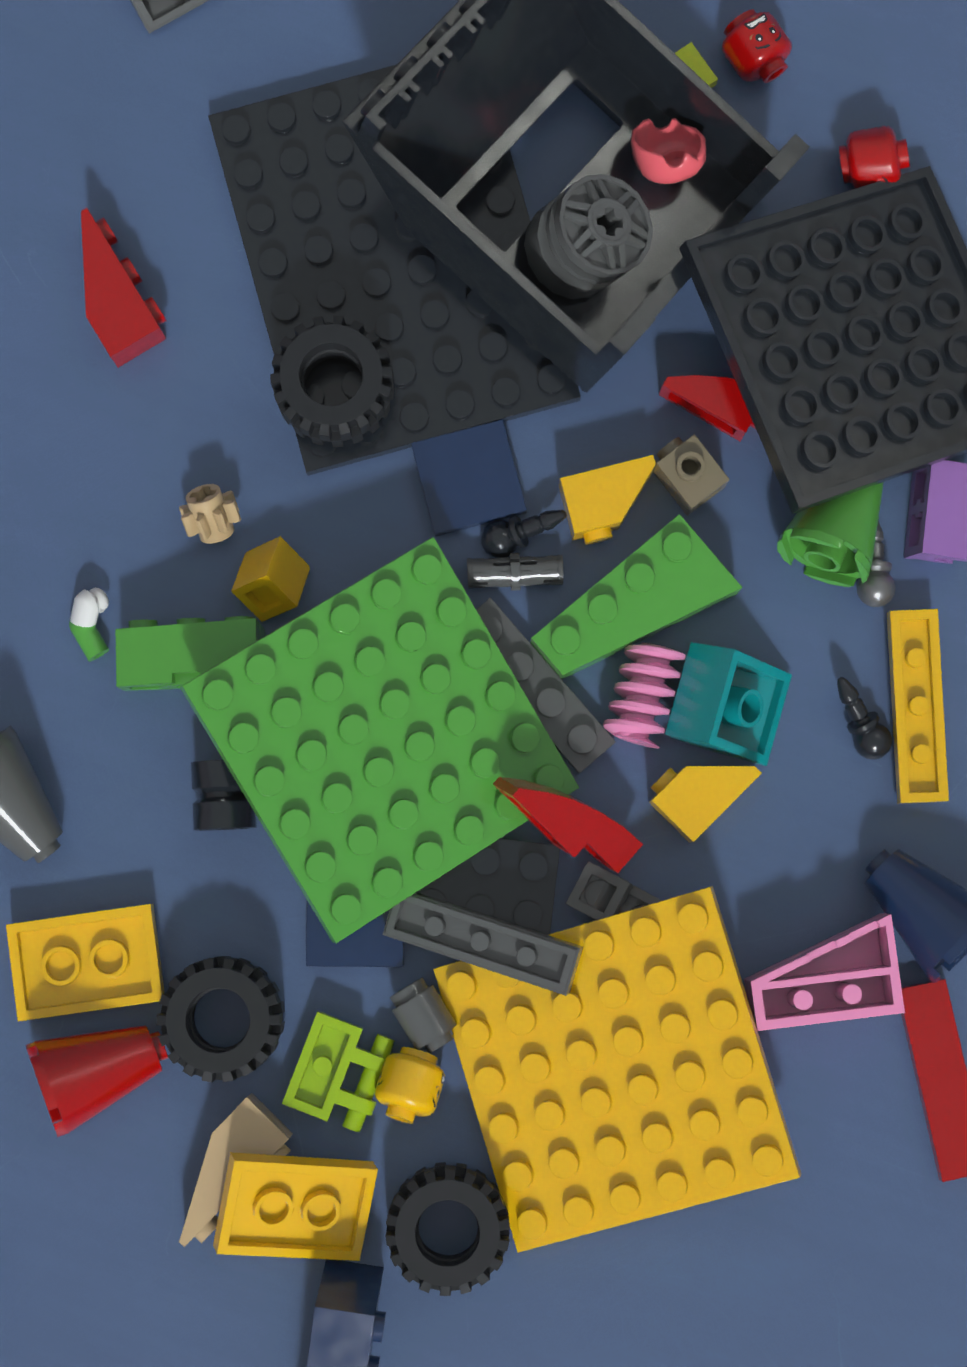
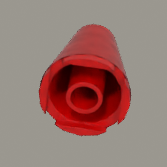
[25,1025,168,1137]

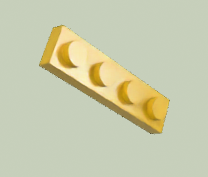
[887,609,949,804]

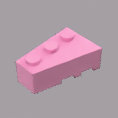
[744,913,905,1031]

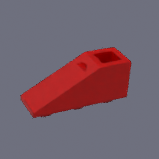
[81,208,167,368]

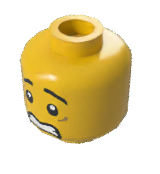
[374,1047,445,1124]

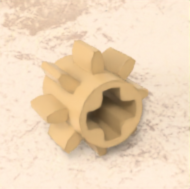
[179,484,241,544]

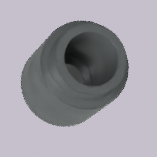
[389,977,457,1053]

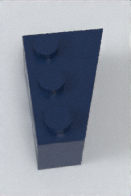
[307,1259,386,1367]

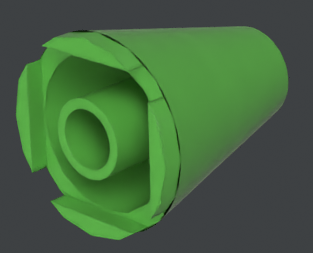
[777,482,884,587]

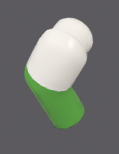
[69,587,109,662]

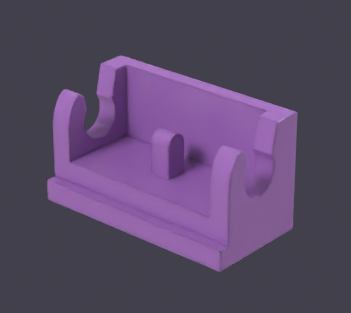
[904,460,967,564]

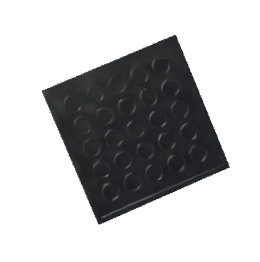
[679,166,967,514]

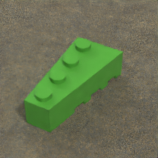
[530,514,743,679]

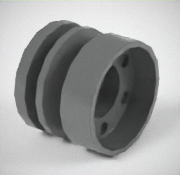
[524,174,653,299]

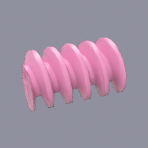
[603,643,686,749]

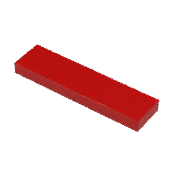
[901,978,967,1182]

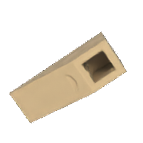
[179,1093,293,1247]

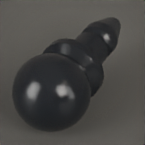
[481,510,567,558]
[837,677,892,760]

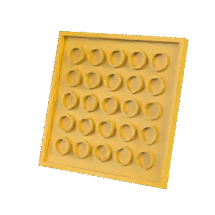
[433,886,802,1252]

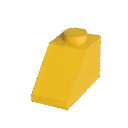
[559,455,656,545]
[649,766,762,843]

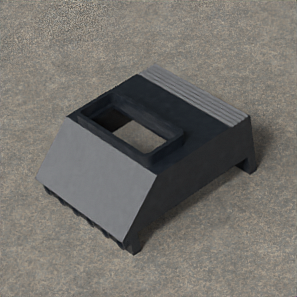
[343,0,810,393]

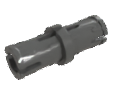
[467,553,564,591]

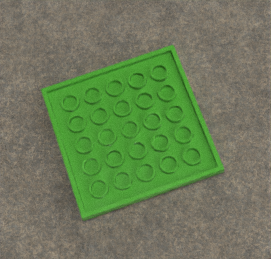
[180,537,579,943]

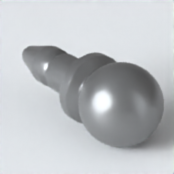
[857,520,895,607]

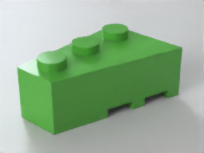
[115,616,266,691]

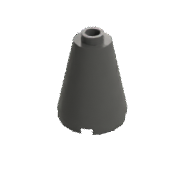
[0,725,63,863]

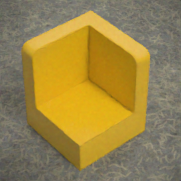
[231,536,310,622]

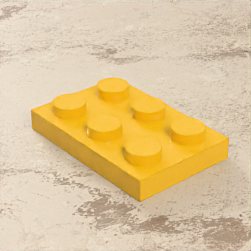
[6,904,165,1022]
[213,1152,378,1261]

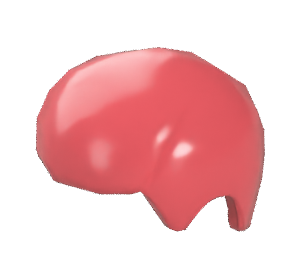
[631,118,707,184]

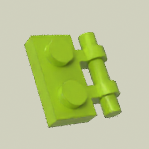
[282,1011,395,1133]

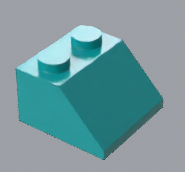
[665,642,792,766]

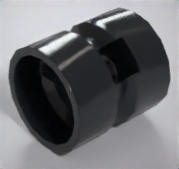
[191,759,257,831]

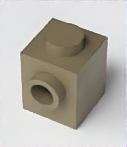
[653,434,730,516]

